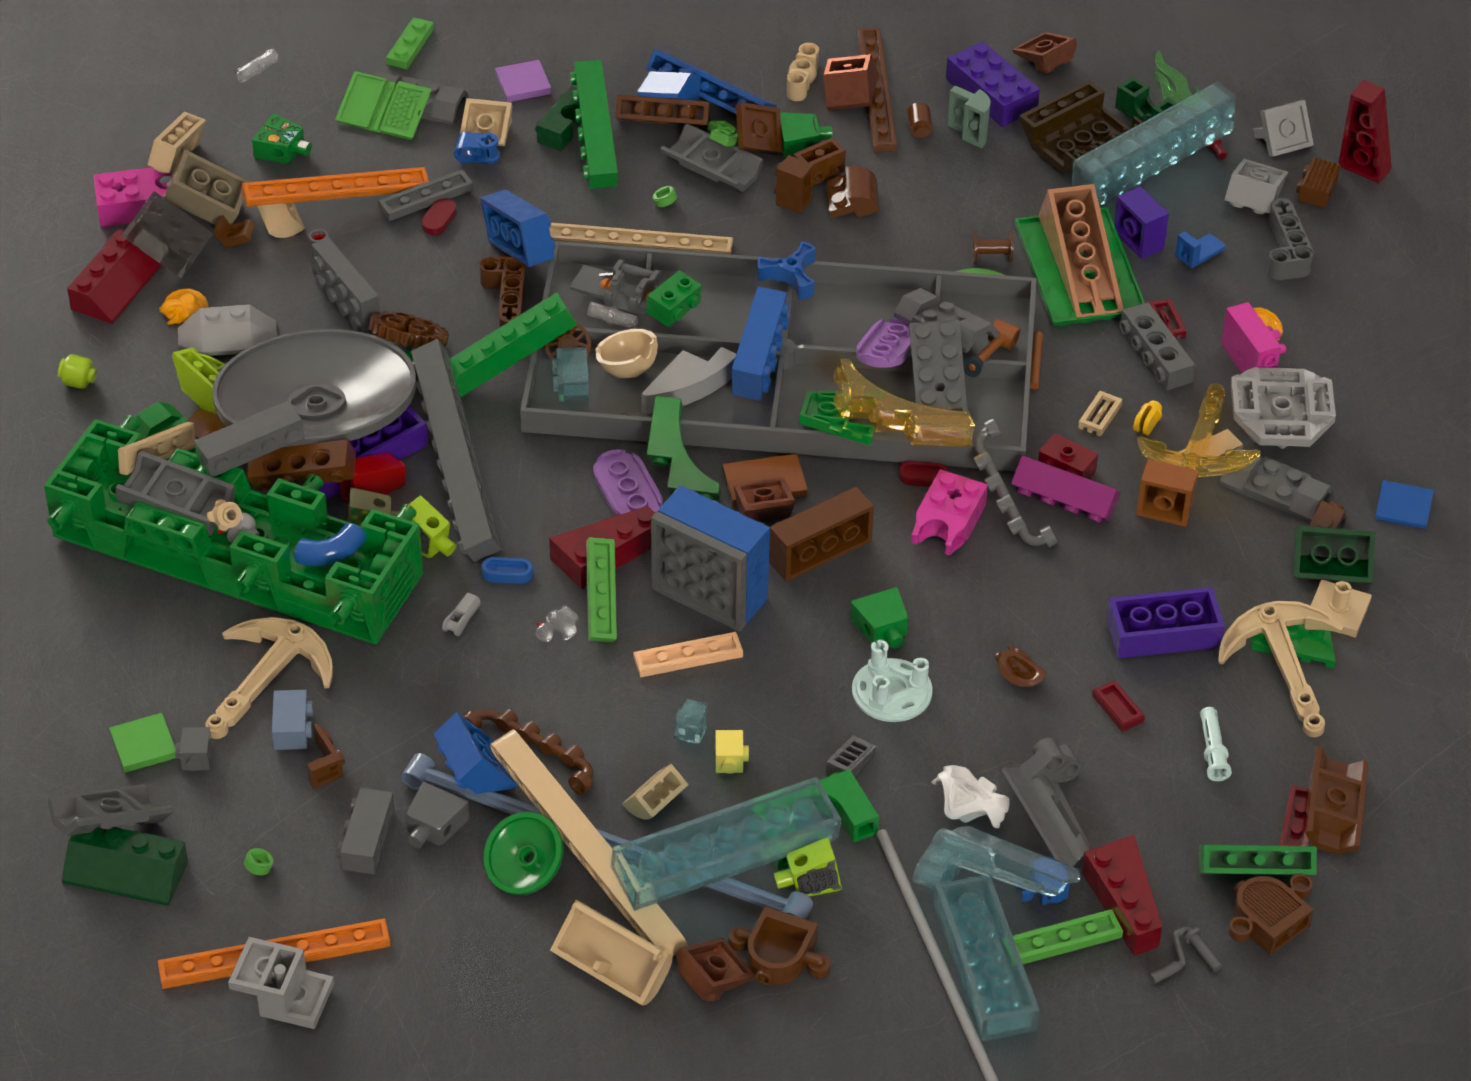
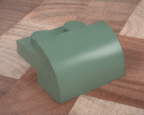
[947,86,990,148]

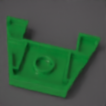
[799,390,884,446]

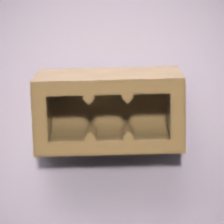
[257,203,305,238]
[622,764,689,820]

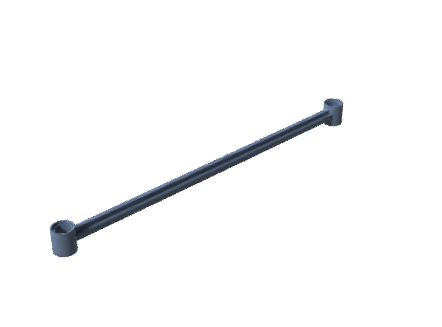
[401,753,813,920]

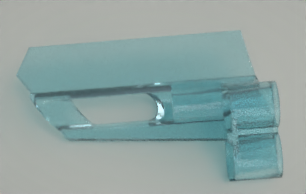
[913,825,1080,896]

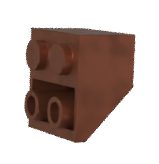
[824,54,879,110]

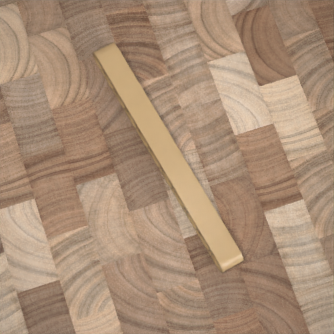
[490,729,688,957]

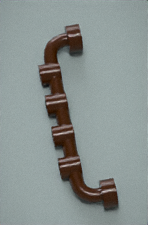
[462,709,593,795]

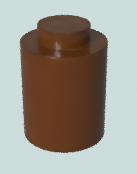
[907,102,933,138]

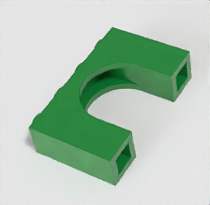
[749,769,879,870]

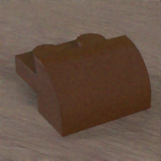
[827,166,880,218]

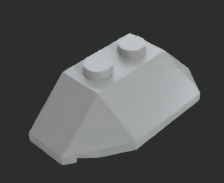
[178,304,277,356]

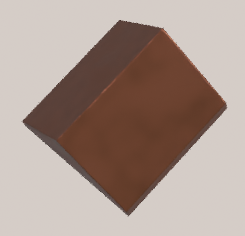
[734,478,795,521]

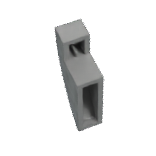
[642,347,736,414]

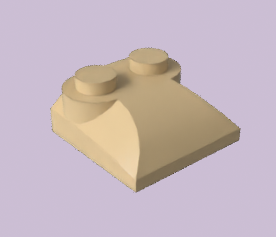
[460,98,513,146]

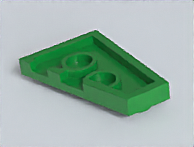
[1250,624,1336,668]

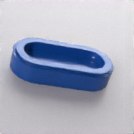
[481,557,533,584]

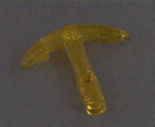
[1137,384,1261,477]

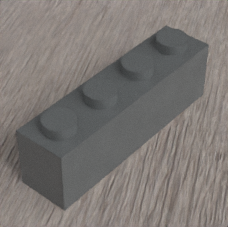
[194,401,305,477]

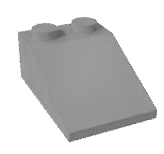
[1224,159,1288,215]

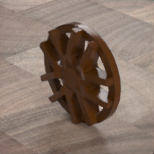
[545,323,591,368]

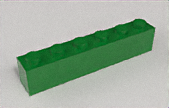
[570,60,618,189]
[450,292,577,397]

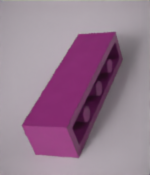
[1011,455,1121,523]

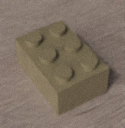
[163,150,250,225]

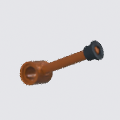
[963,319,1021,377]

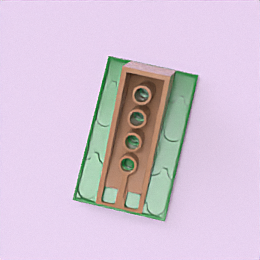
[1014,184,1145,326]

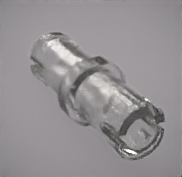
[235,49,278,83]
[587,302,638,329]

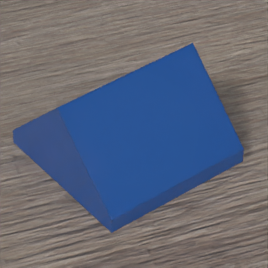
[1375,480,1434,529]

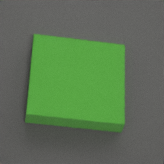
[109,713,176,773]

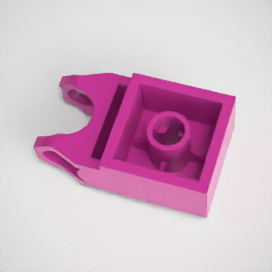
[93,167,178,227]
[911,469,988,555]

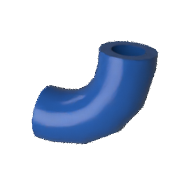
[294,523,366,567]

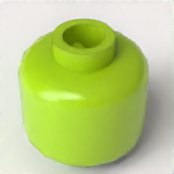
[58,354,97,389]

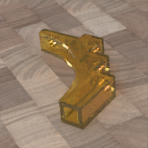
[834,358,975,447]

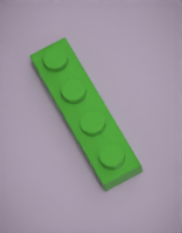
[586,537,617,642]
[1006,909,1123,966]

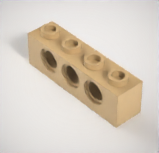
[147,111,206,173]

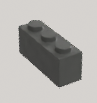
[337,787,394,874]

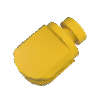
[1133,400,1162,436]

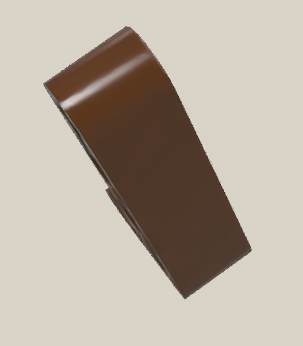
[479,256,526,328]

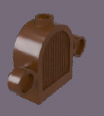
[1228,874,1314,955]
[728,906,831,985]

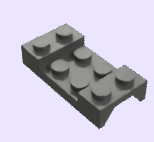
[116,451,235,536]

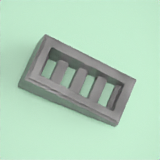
[826,735,877,777]

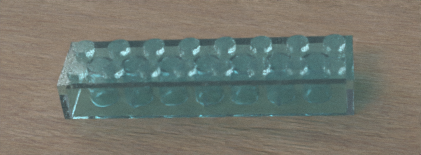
[1072,82,1236,206]
[611,777,842,911]

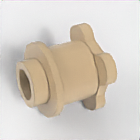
[207,499,242,531]

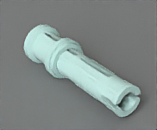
[1200,707,1232,781]

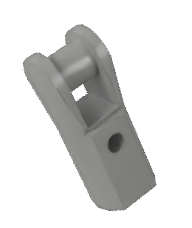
[442,593,481,636]

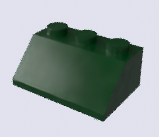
[1293,526,1376,584]

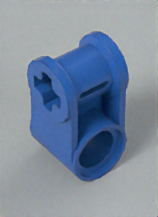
[454,132,500,164]

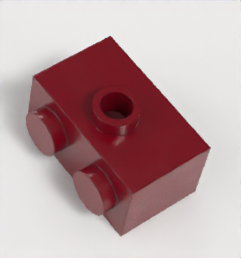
[1038,433,1098,479]

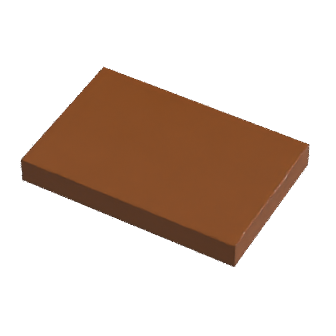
[722,454,808,506]

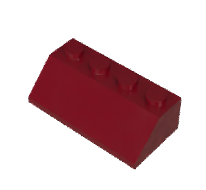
[67,229,163,324]

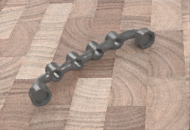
[973,417,1058,548]

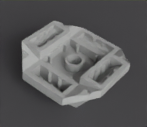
[1231,367,1336,449]

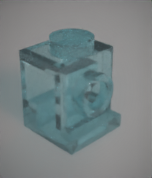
[674,699,708,744]

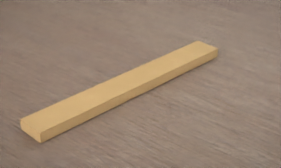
[549,223,733,254]

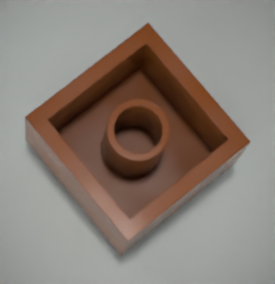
[1136,459,1198,527]

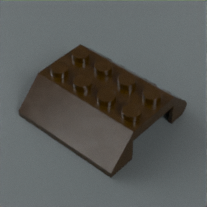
[1019,80,1147,174]

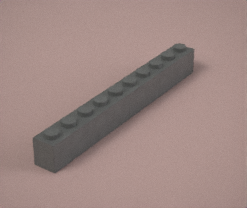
[411,339,502,562]

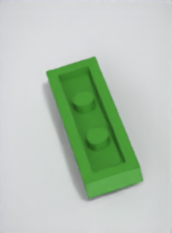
[386,17,434,69]

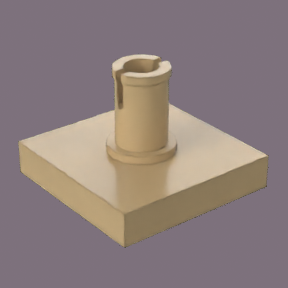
[1311,580,1372,638]

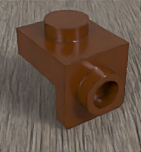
[214,215,255,248]
[1309,501,1347,529]

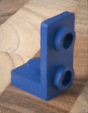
[1175,231,1225,269]

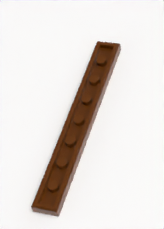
[857,28,897,152]

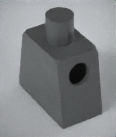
[406,782,470,848]

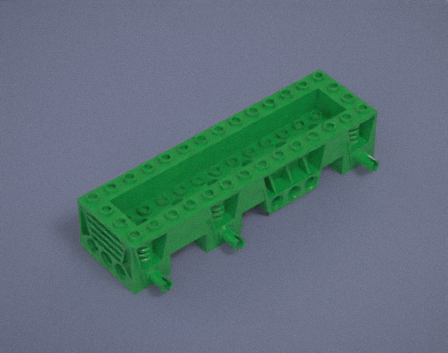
[44,415,424,645]

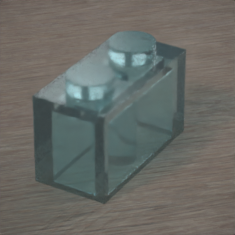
[552,347,589,401]

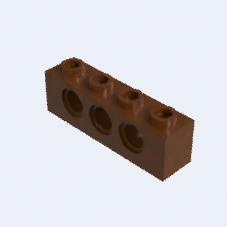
[615,95,711,127]
[247,439,356,491]

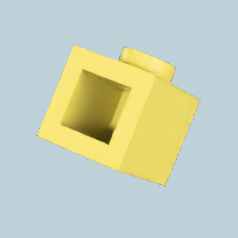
[715,730,749,774]

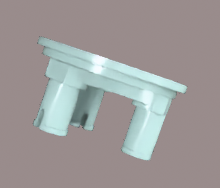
[852,640,932,722]

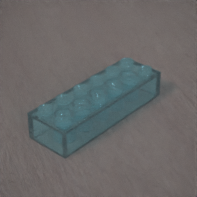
[933,874,1040,1042]

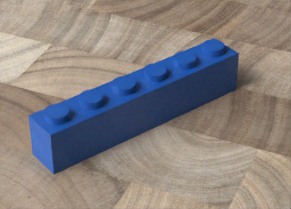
[645,49,777,114]

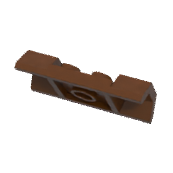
[1305,745,1369,855]

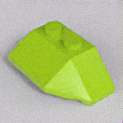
[172,347,225,414]

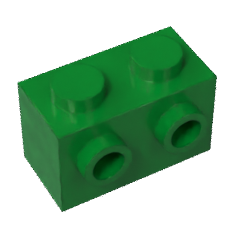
[646,270,702,327]

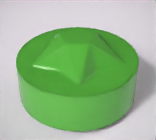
[653,186,677,207]
[244,848,274,875]

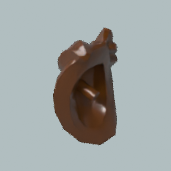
[995,645,1047,687]

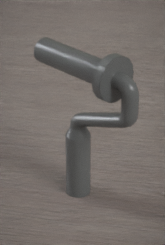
[1149,927,1222,984]

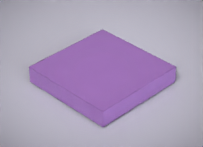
[495,60,551,102]

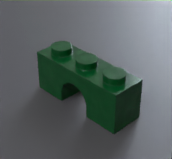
[1115,76,1185,140]
[535,86,578,151]

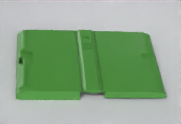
[335,71,432,140]

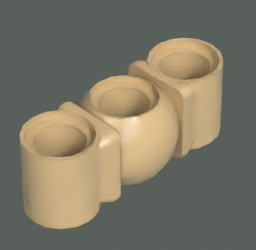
[787,43,819,101]

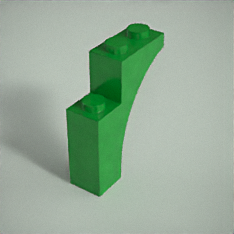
[647,396,721,500]

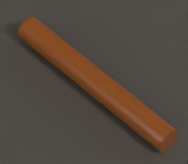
[1030,331,1043,390]

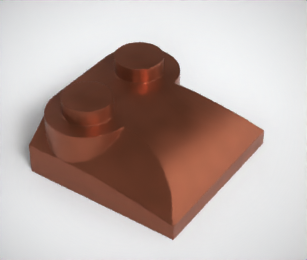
[1013,32,1077,73]
[676,937,755,1001]

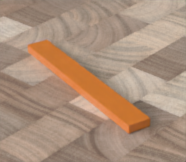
[241,167,429,207]
[158,918,391,989]

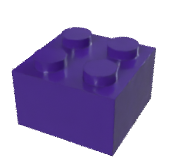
[1114,186,1169,259]

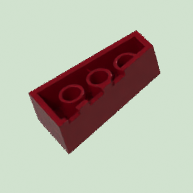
[1338,80,1392,184]
[549,506,655,589]
[1082,835,1162,956]

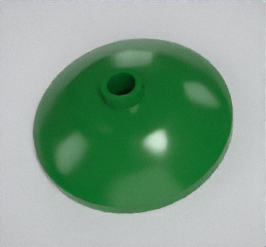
[484,812,563,895]

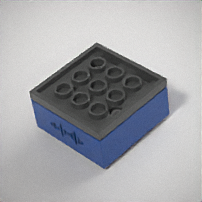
[651,485,770,632]

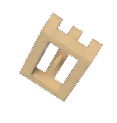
[1078,391,1122,437]

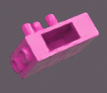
[1221,302,1286,373]

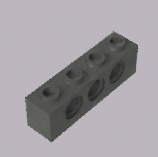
[1119,302,1195,390]

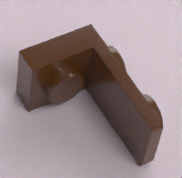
[307,723,345,789]

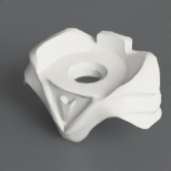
[931,765,1009,828]

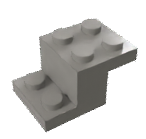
[228,937,335,1029]

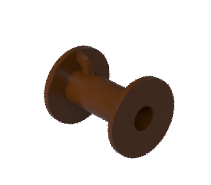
[972,231,1013,263]

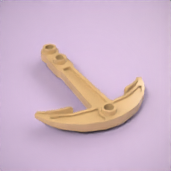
[1219,601,1344,737]
[205,617,333,739]

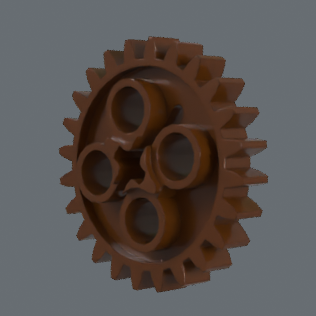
[369,311,449,349]

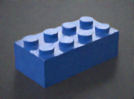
[480,189,555,267]
[732,286,790,401]

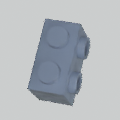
[272,690,313,750]

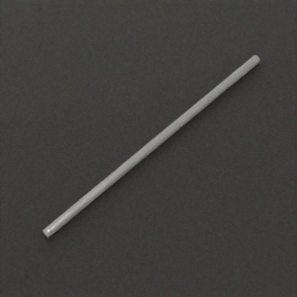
[876,829,999,1081]

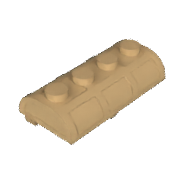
[550,900,672,1005]

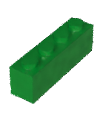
[1199,844,1317,875]

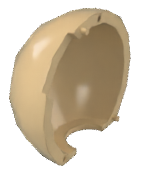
[595,329,658,378]

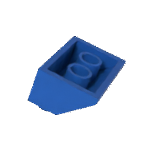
[434,712,517,794]

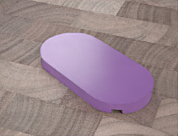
[856,318,911,368]
[593,449,663,516]

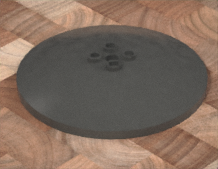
[213,329,416,447]

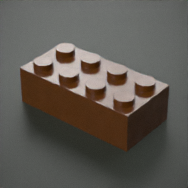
[769,487,874,582]

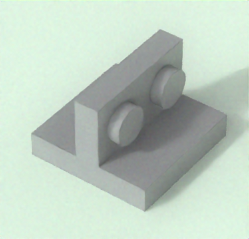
[1253,100,1314,156]

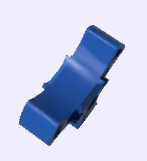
[757,242,815,300]

